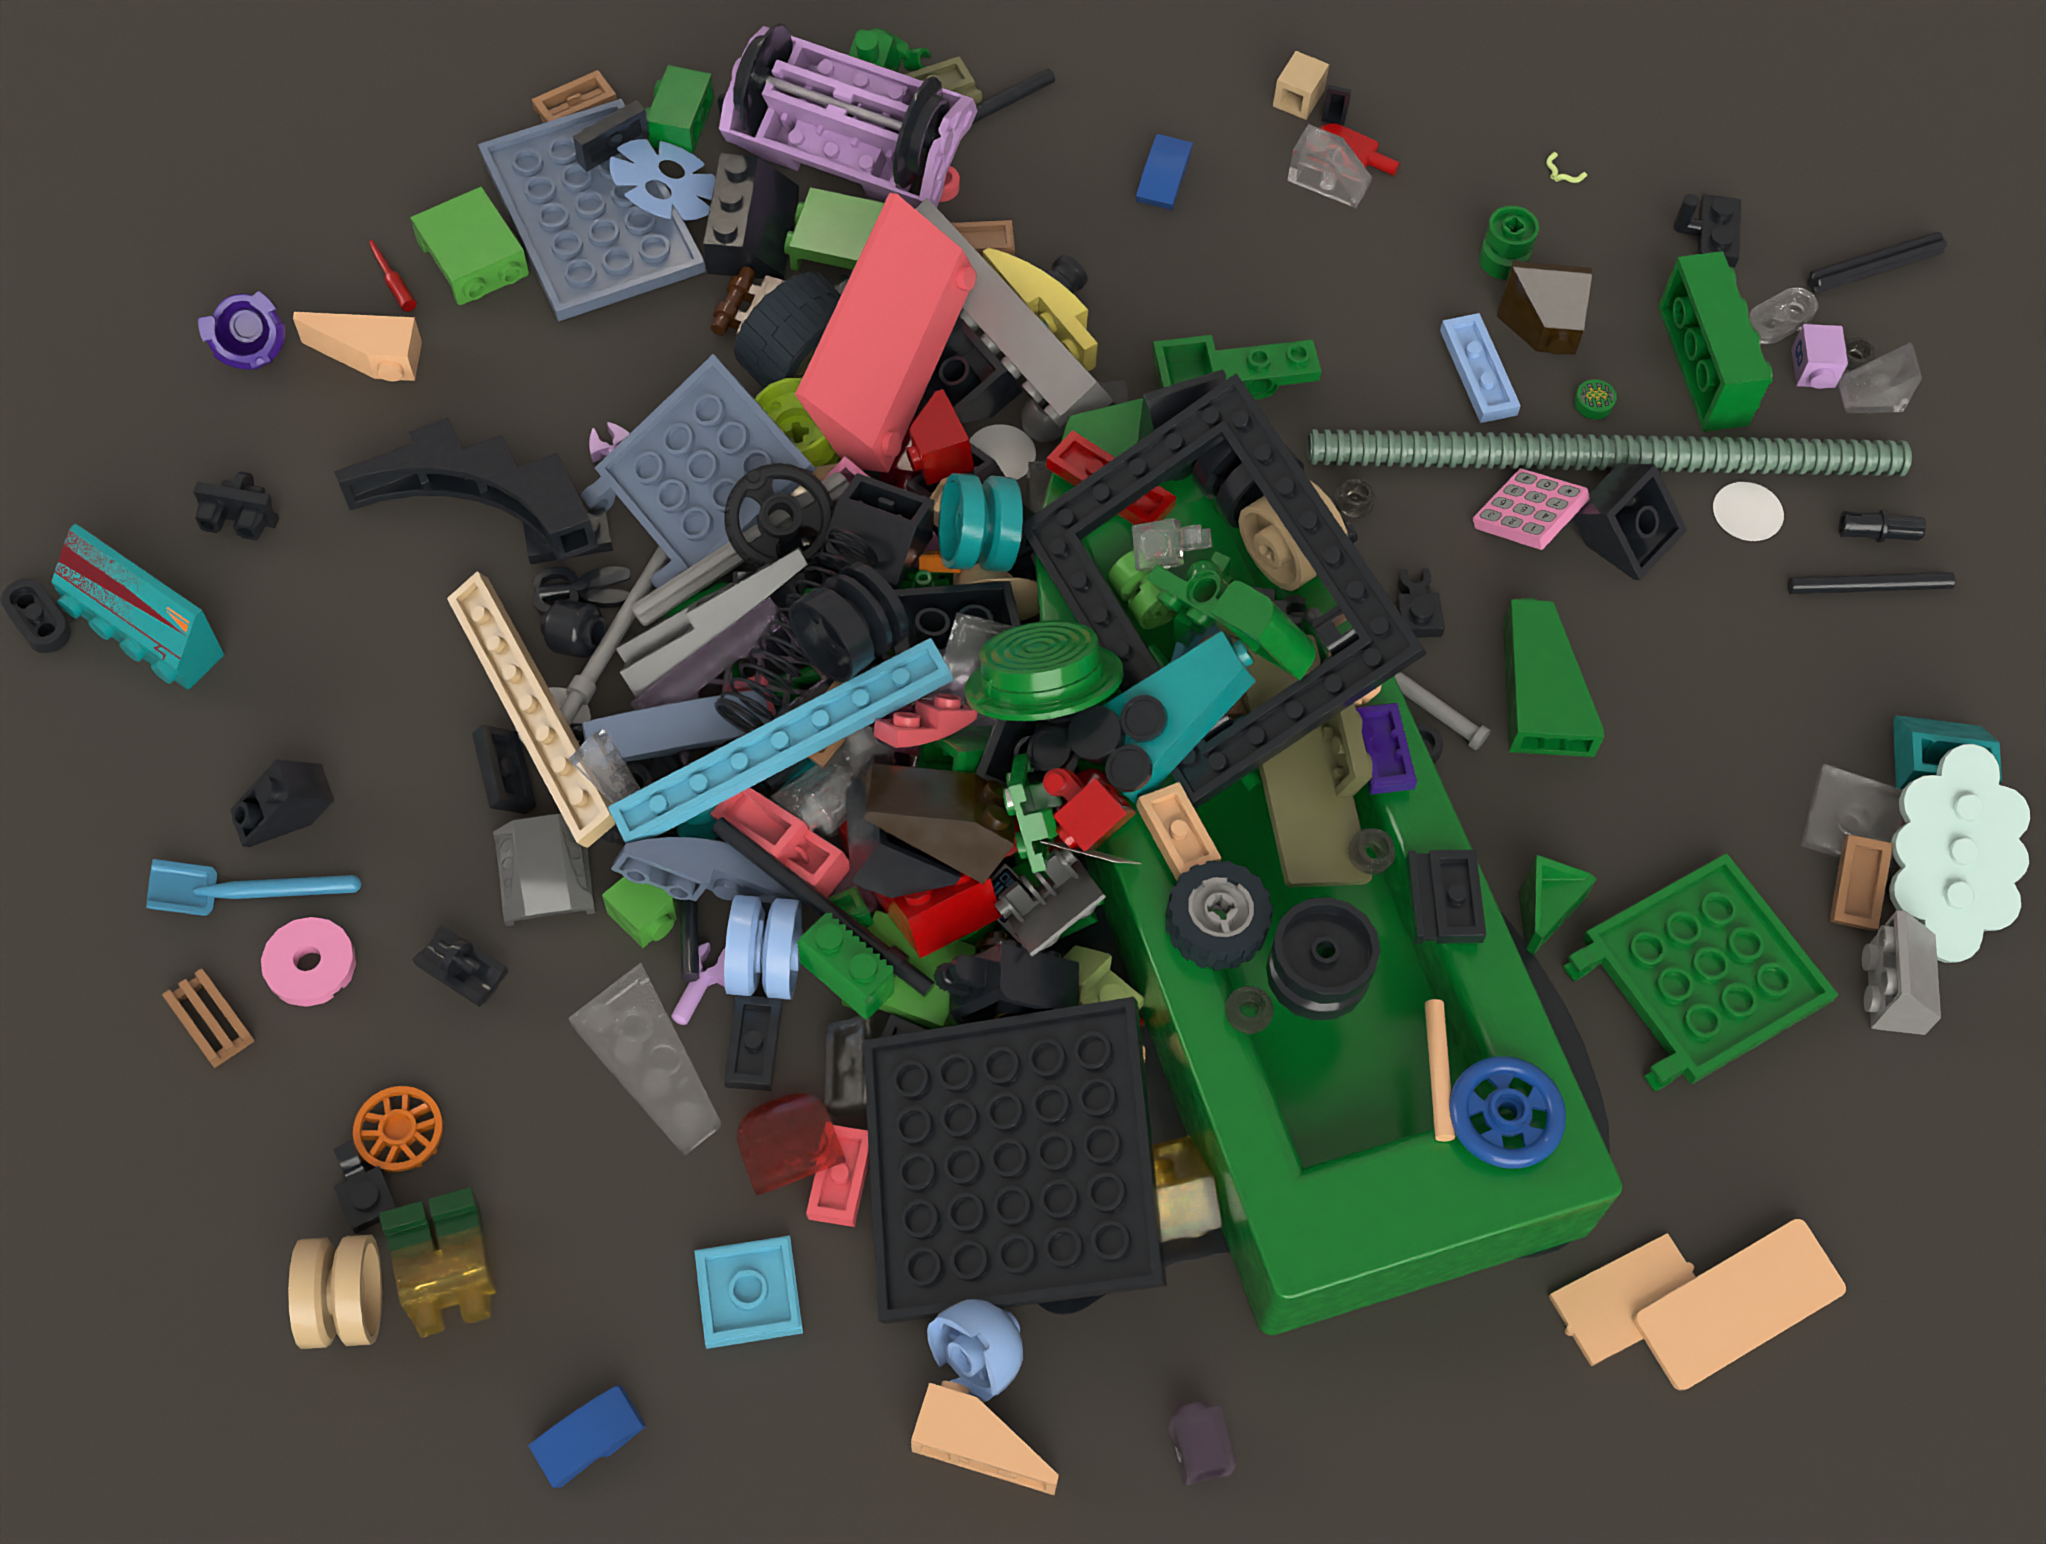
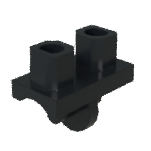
[193,471,279,541]
[412,925,508,1007]

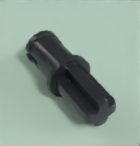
[1839,510,1926,542]

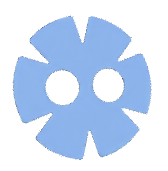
[609,139,716,221]

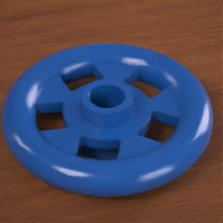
[1449,1056,1566,1169]

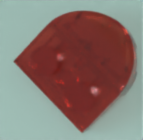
[737,1093,846,1196]

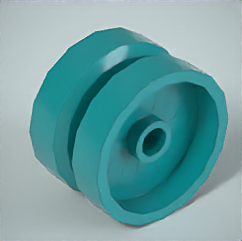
[938,473,1023,572]

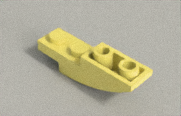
[982,248,1098,371]

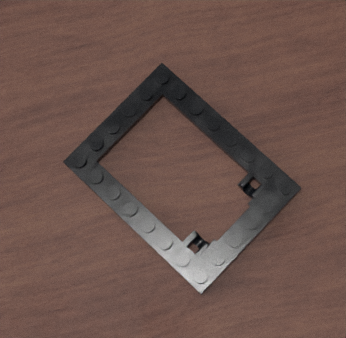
[1022,373,1427,809]

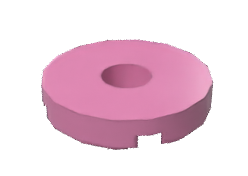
[261,917,356,1007]

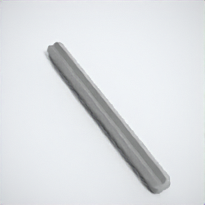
[632,472,849,626]

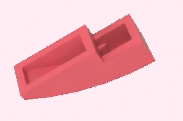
[710,788,850,898]

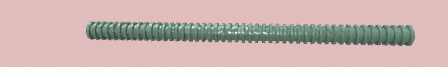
[1307,429,1912,477]

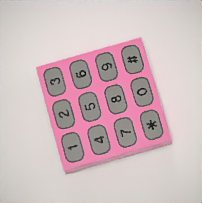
[1473,468,1590,550]

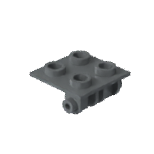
[994,848,1106,957]

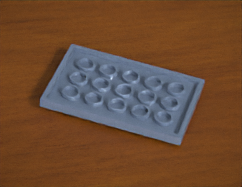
[478,98,706,322]

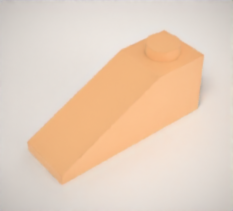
[293,312,422,381]
[911,1381,1059,1495]

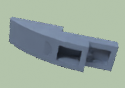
[611,837,798,916]

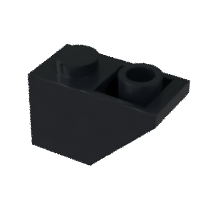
[230,759,334,847]

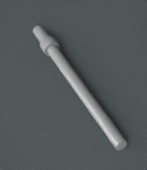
[560,546,670,726]

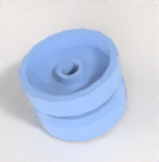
[724,895,803,999]

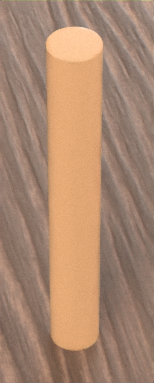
[1425,999,1455,1142]

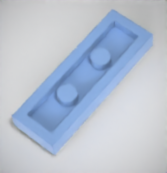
[1440,313,1521,423]

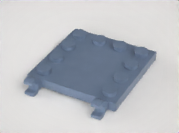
[580,354,816,588]

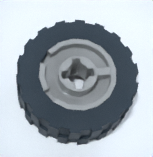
[1165,860,1273,970]

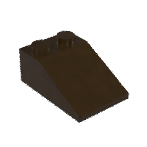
[863,763,1014,884]

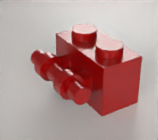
[1043,768,1137,852]

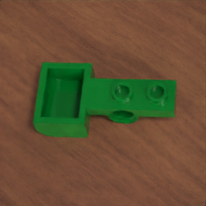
[1152,335,1321,400]
[1146,564,1316,680]

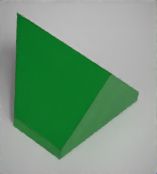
[1518,855,1597,955]

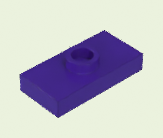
[1356,703,1417,795]

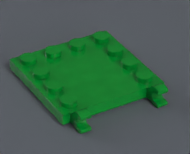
[1563,853,1839,1092]

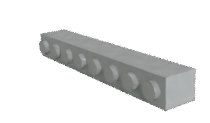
[916,198,1114,428]

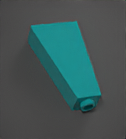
[1103,631,1256,804]

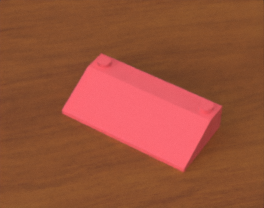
[795,193,977,473]

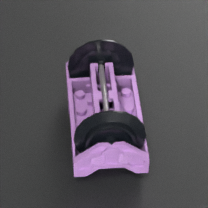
[719,24,977,209]

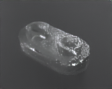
[1749,287,1818,344]

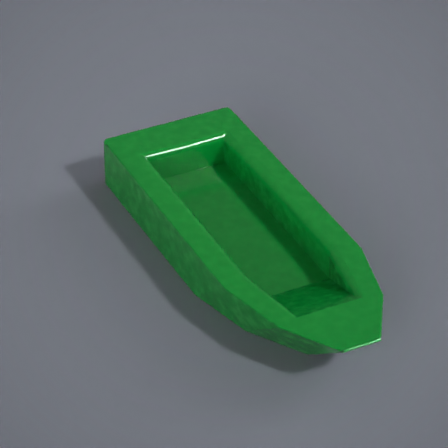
[1034,398,1623,1335]

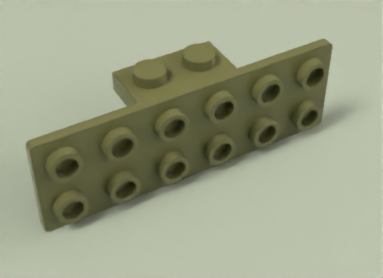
[1232,635,1372,887]

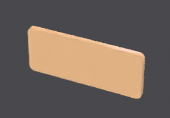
[1634,1219,1846,1391]

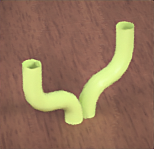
[1546,152,1587,183]

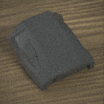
[493,814,596,927]

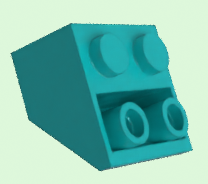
[1893,715,2002,795]

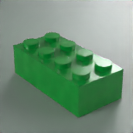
[1658,251,1773,432]

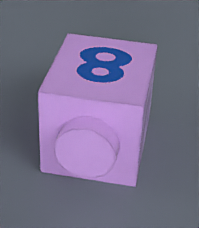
[1791,324,1848,389]

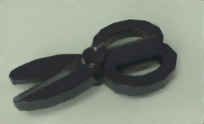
[532,566,632,615]

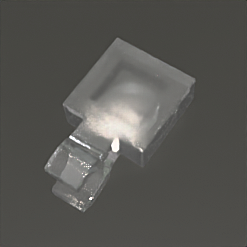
[1132,518,1212,572]

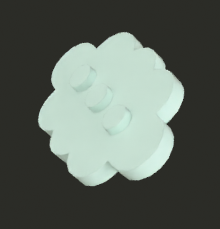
[1889,744,2030,963]

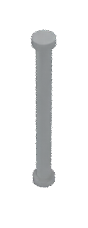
[1395,672,1491,751]

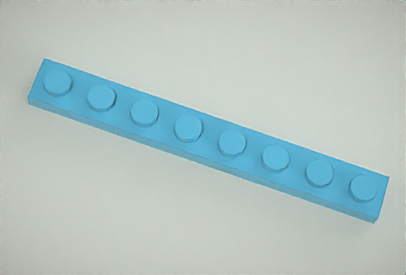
[608,638,953,843]

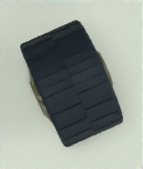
[734,272,842,389]

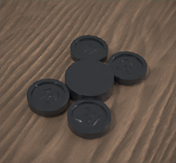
[1027,695,1168,792]

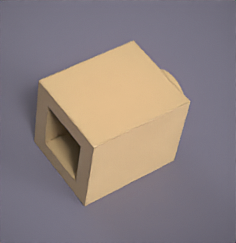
[1273,51,1330,120]

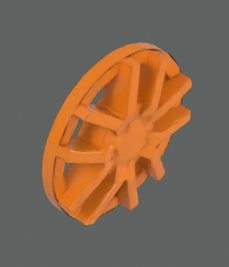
[353,1086,444,1174]

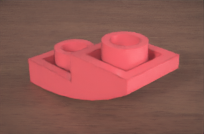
[874,694,978,748]

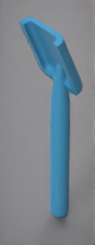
[146,859,361,916]

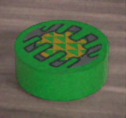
[1574,379,1617,420]

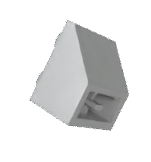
[1862,910,1941,1035]

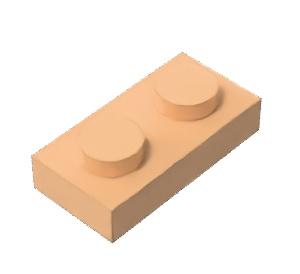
[1136,782,1222,881]

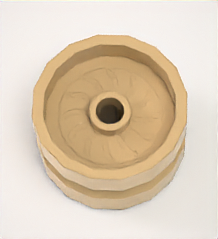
[1238,481,1348,591]
[288,1234,383,1349]

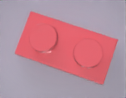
[806,1124,870,1227]

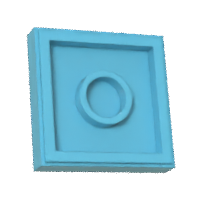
[694,1235,803,1349]

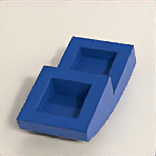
[1136,134,1193,210]
[528,1385,647,1488]

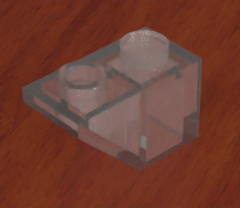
[790,764,852,835]

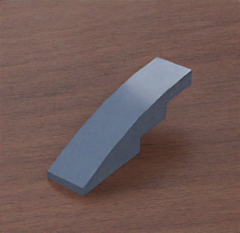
[582,689,770,767]

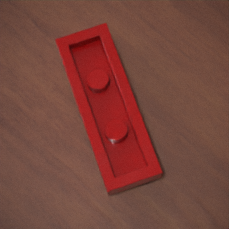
[1046,430,1177,535]

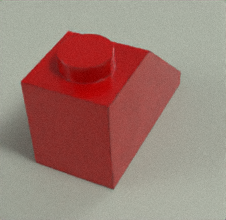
[906,389,974,485]

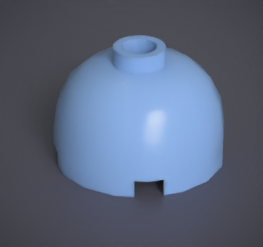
[927,1299,1023,1402]

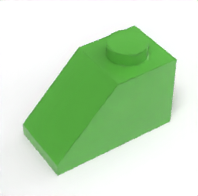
[602,877,678,948]

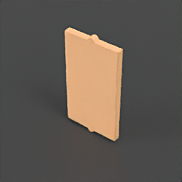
[1548,1233,1696,1366]

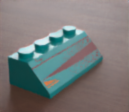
[51,523,225,691]

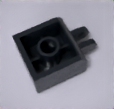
[933,940,1079,1024]

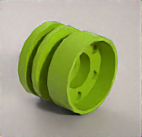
[755,378,841,467]

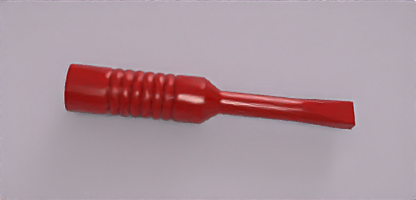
[369,240,417,312]

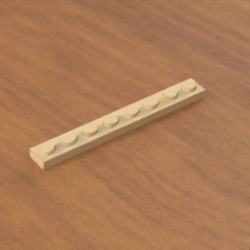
[447,571,616,848]

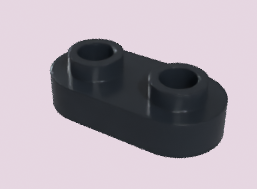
[1,579,71,653]

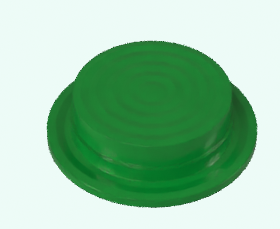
[964,620,1124,721]

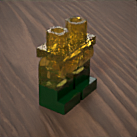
[379,1187,496,1337]

